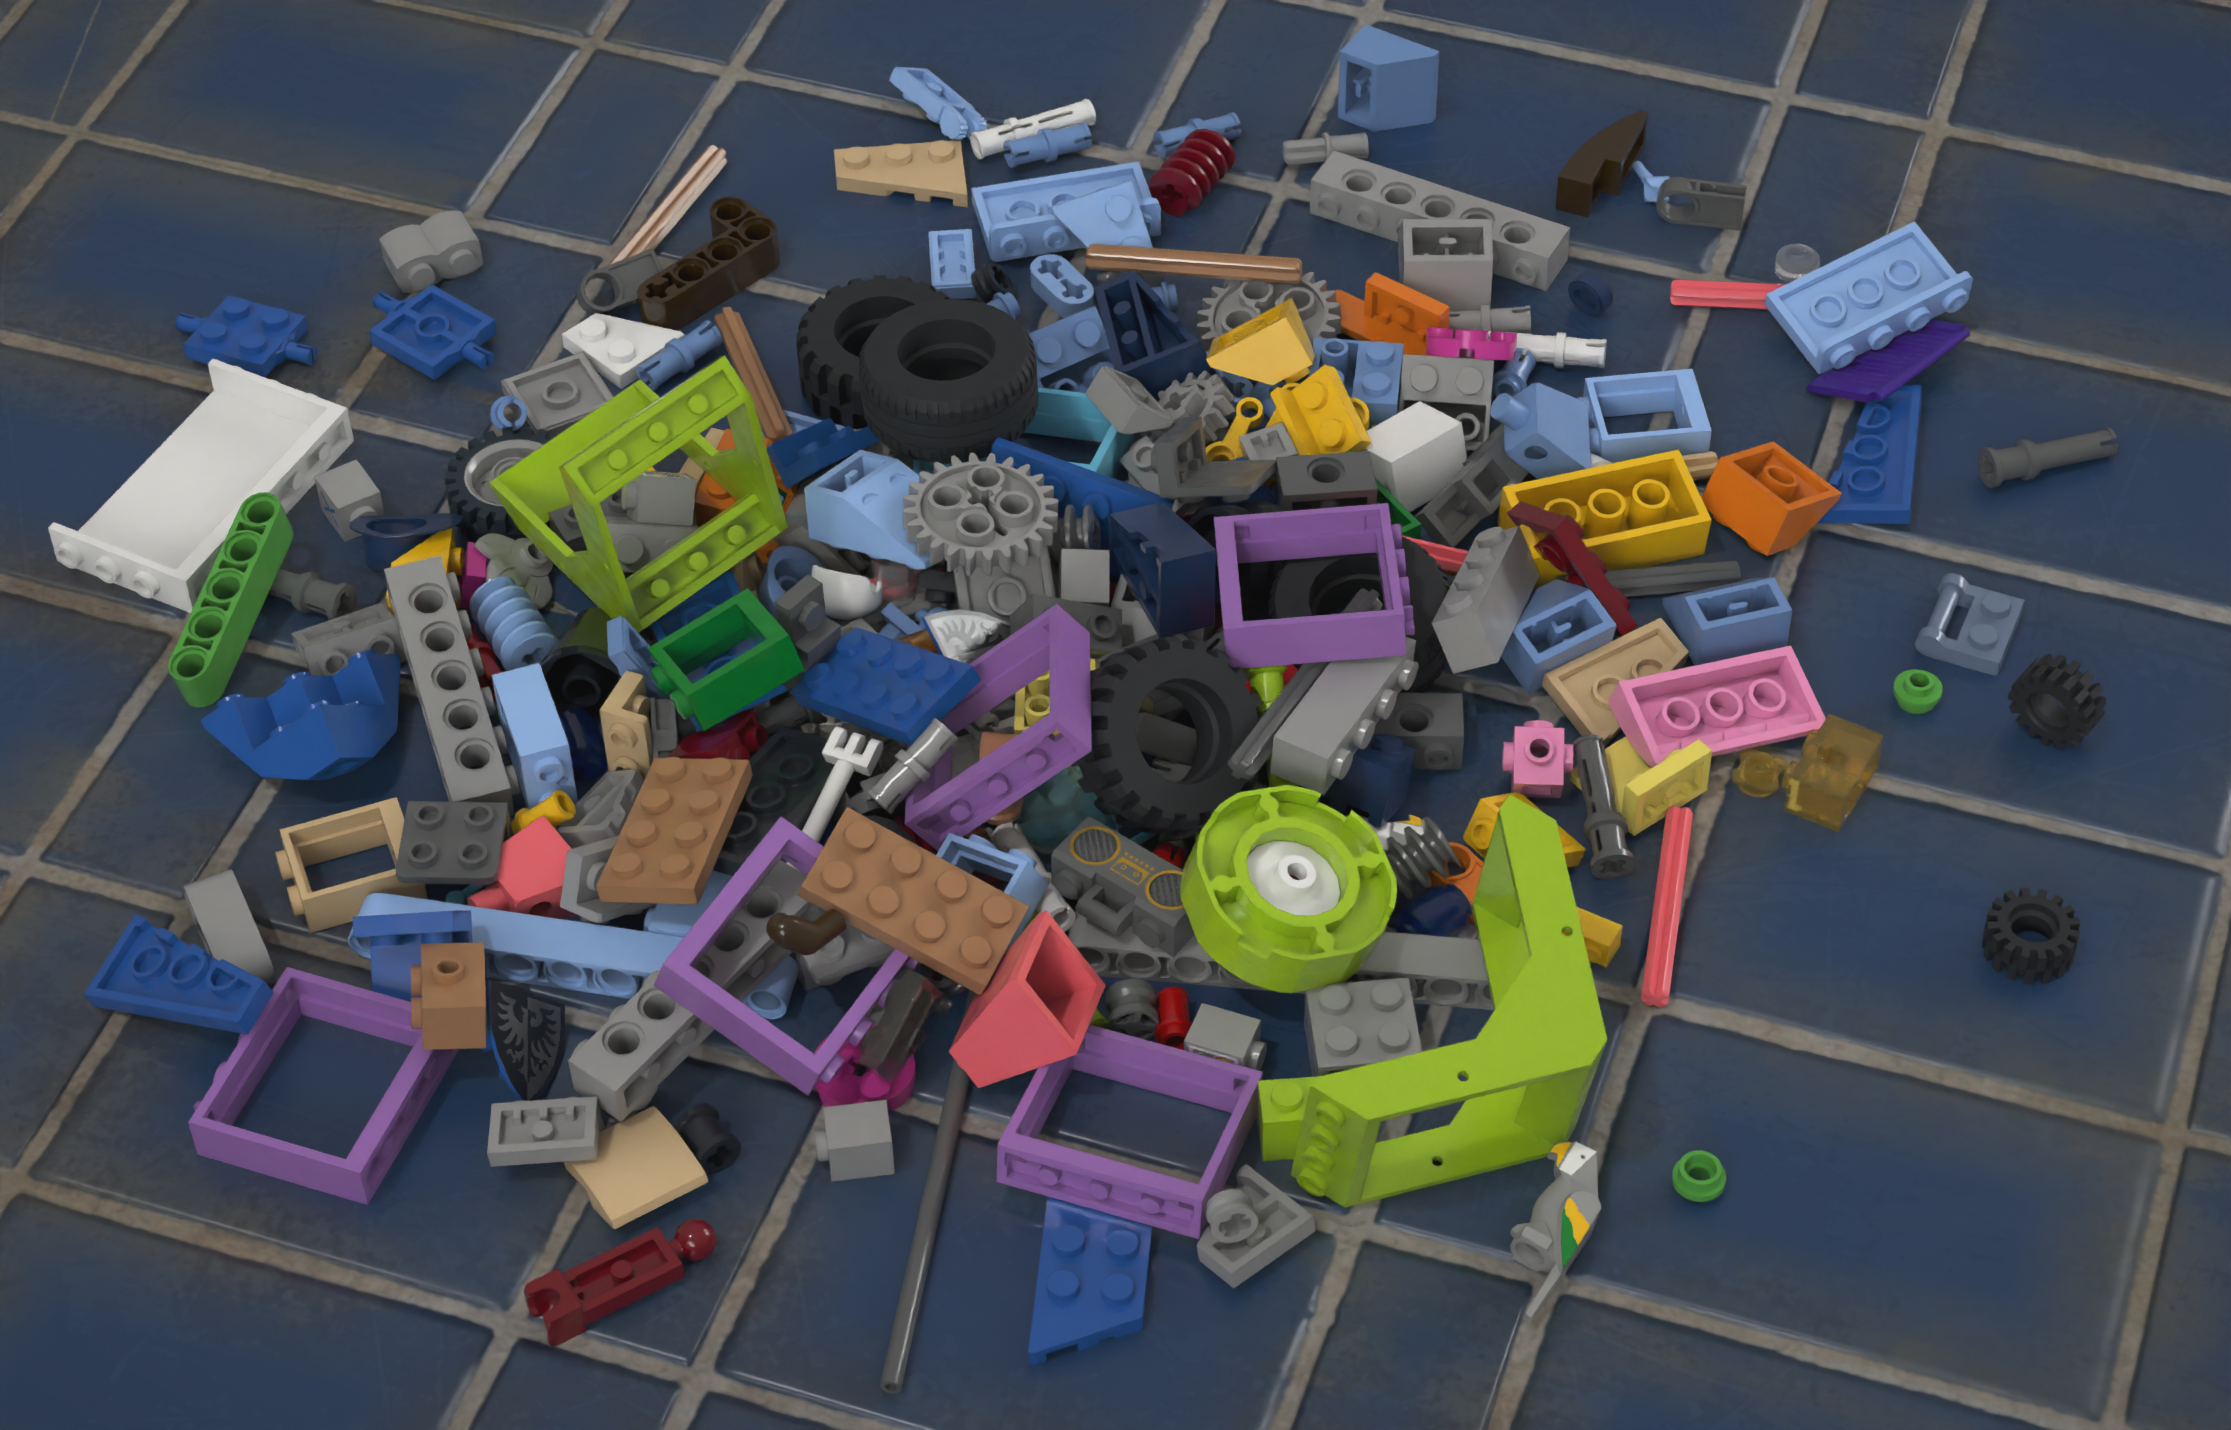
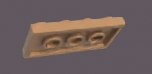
[596,757,753,905]
[797,807,1029,995]

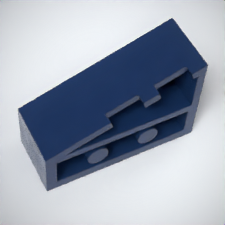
[1094,270,1217,402]
[1109,502,1220,638]
[1258,734,1416,827]

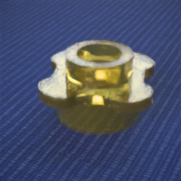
[1731,748,1787,797]

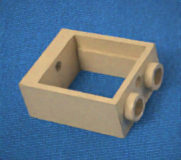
[275,797,428,933]

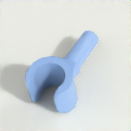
[1632,161,1670,202]

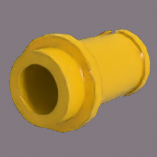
[511,790,576,835]

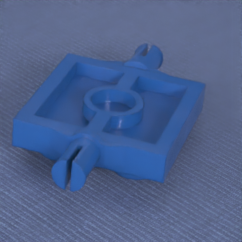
[369,284,497,380]
[175,295,317,377]

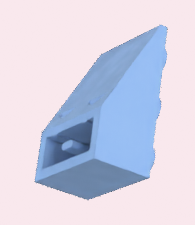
[804,450,932,569]

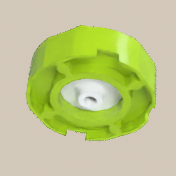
[1180,785,1397,993]

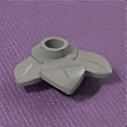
[474,533,553,611]

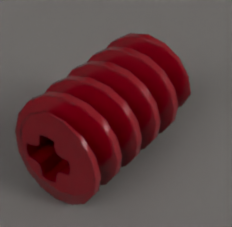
[1149,129,1236,217]

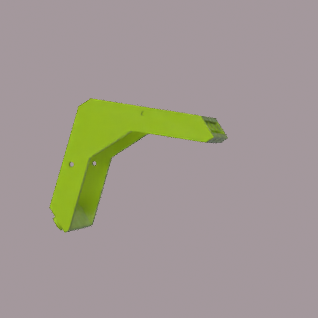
[488,356,788,633]
[1290,794,1607,1208]

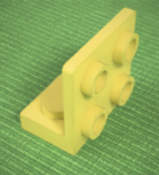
[1569,736,1712,836]

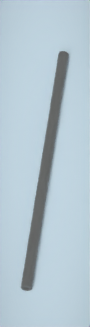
[880,989,975,1394]

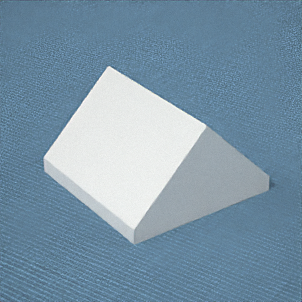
[1362,401,1467,513]

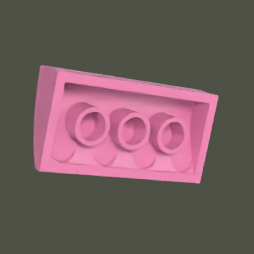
[1608,645,1829,768]

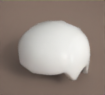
[811,565,883,621]

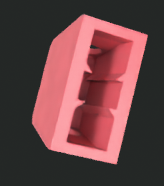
[467,816,577,919]

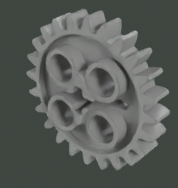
[1197,272,1342,368]
[903,453,1058,576]

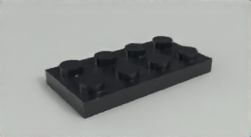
[713,726,863,876]

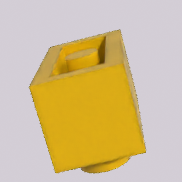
[1562,907,1623,968]

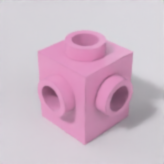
[1502,720,1573,798]

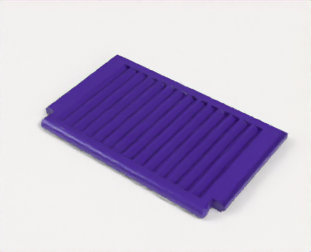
[1806,319,1970,403]

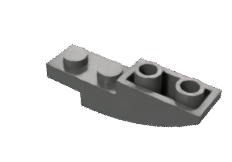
[1415,423,1529,548]

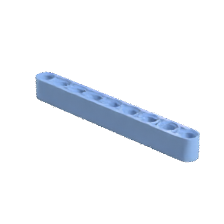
[348,893,799,1019]

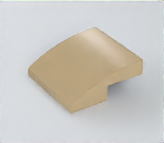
[564,1106,708,1230]

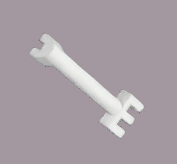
[786,726,883,876]

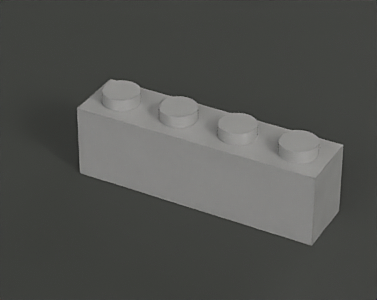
[1432,526,1540,674]
[1270,636,1419,795]

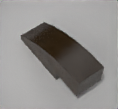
[1555,110,1649,218]

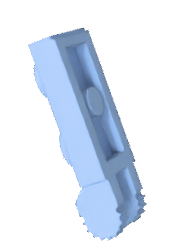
[889,67,988,140]

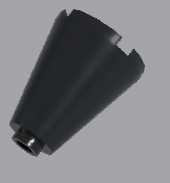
[540,608,621,731]

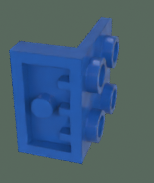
[352,911,473,1002]

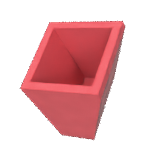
[949,910,1106,1088]

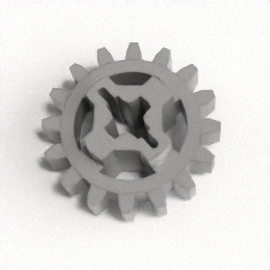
[1140,371,1235,445]

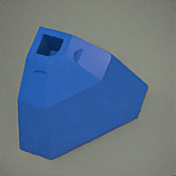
[201,650,400,780]

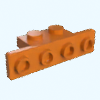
[1335,272,1474,359]

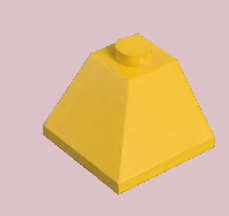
[1206,298,1315,386]

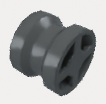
[1105,978,1159,1040]

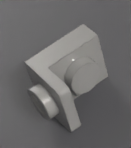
[1239,422,1299,479]

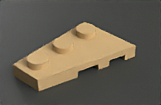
[834,140,968,208]
[1541,618,1689,746]

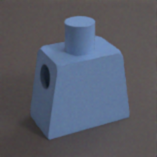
[1490,383,1591,479]

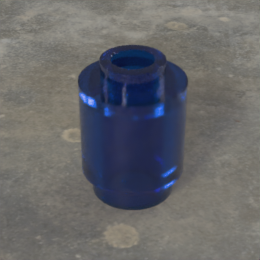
[558,709,608,781]
[1396,884,1472,937]

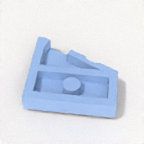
[1050,180,1153,276]

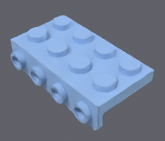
[971,161,1161,262]
[1764,221,1973,375]

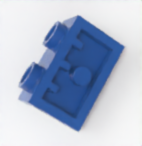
[767,418,880,489]

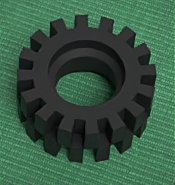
[2008,654,2106,749]
[1982,888,2080,985]

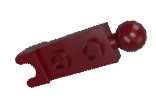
[524,1219,717,1346]

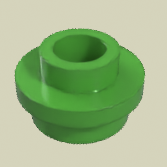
[1893,669,1943,714]
[1672,1150,1726,1202]

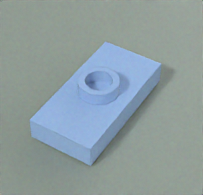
[928,229,977,299]

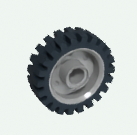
[445,426,557,543]

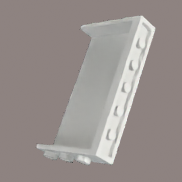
[48,359,354,613]

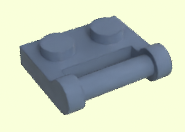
[1915,573,2025,676]

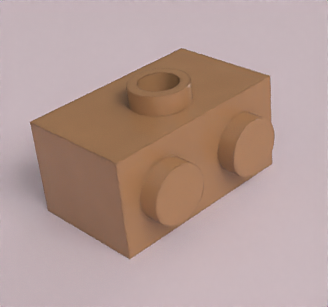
[411,942,486,1050]

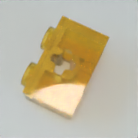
[1781,714,1884,832]

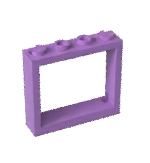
[1214,503,1415,669]
[905,604,1092,851]
[654,817,920,1095]
[188,967,460,1205]
[997,1025,1263,1239]

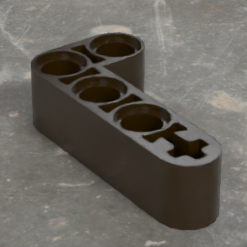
[637,196,780,331]

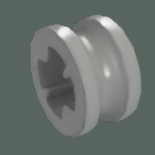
[1205,1189,1258,1243]

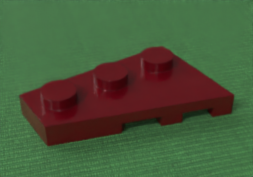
[1506,501,1637,637]

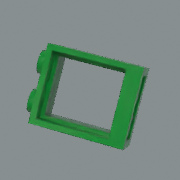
[647,588,805,731]

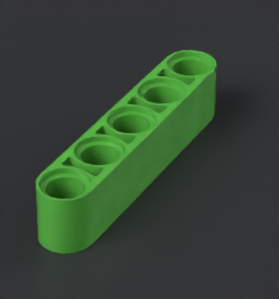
[168,492,294,707]

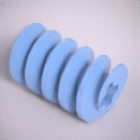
[469,576,558,671]

